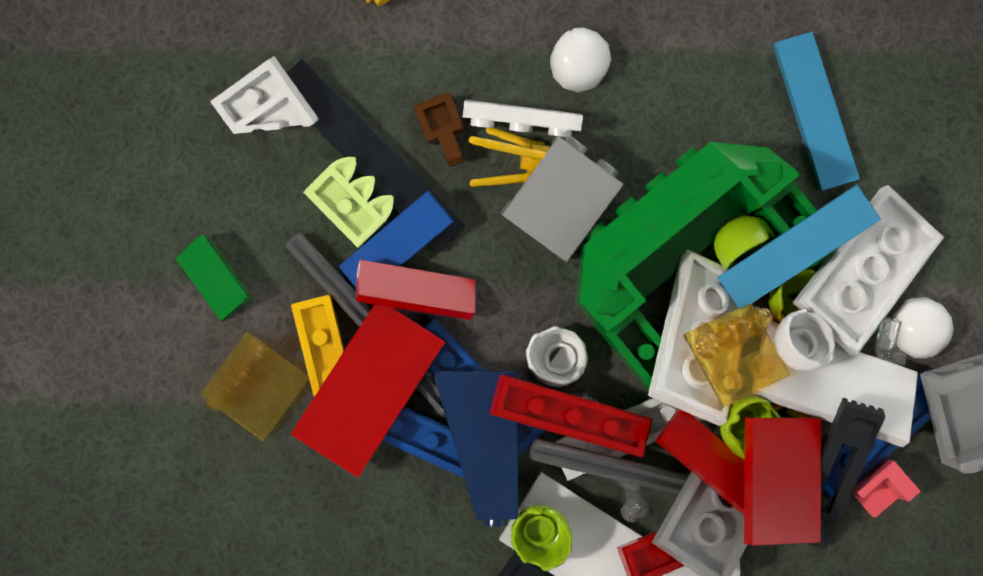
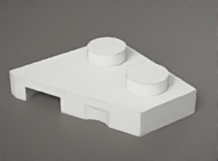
[210,56,319,134]

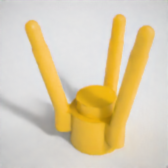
[469,128,551,187]

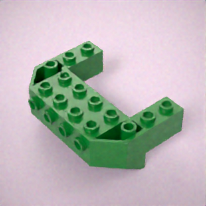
[576,142,833,393]

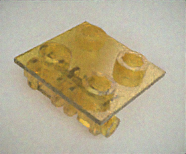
[683,303,791,408]
[200,331,309,441]

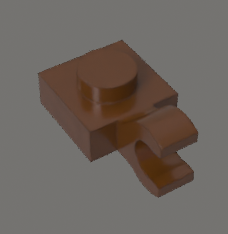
[413,92,464,167]

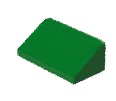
[175,234,253,321]

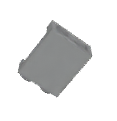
[500,135,623,262]
[920,354,983,474]

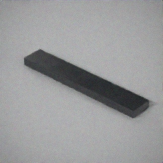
[287,59,465,253]

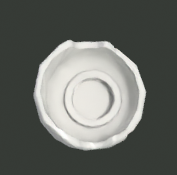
[550,27,611,92]
[891,297,954,359]
[774,309,835,372]
[526,326,588,387]

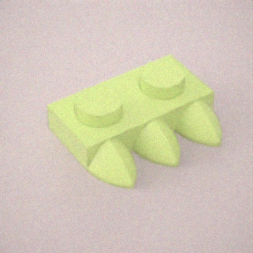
[304,157,394,248]

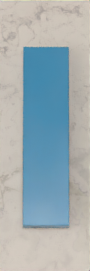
[773,32,860,192]
[717,185,881,311]

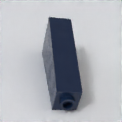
[435,370,518,527]

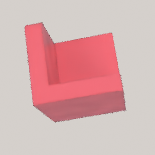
[851,458,921,517]

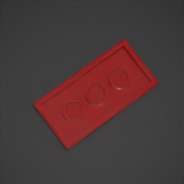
[290,304,445,478]

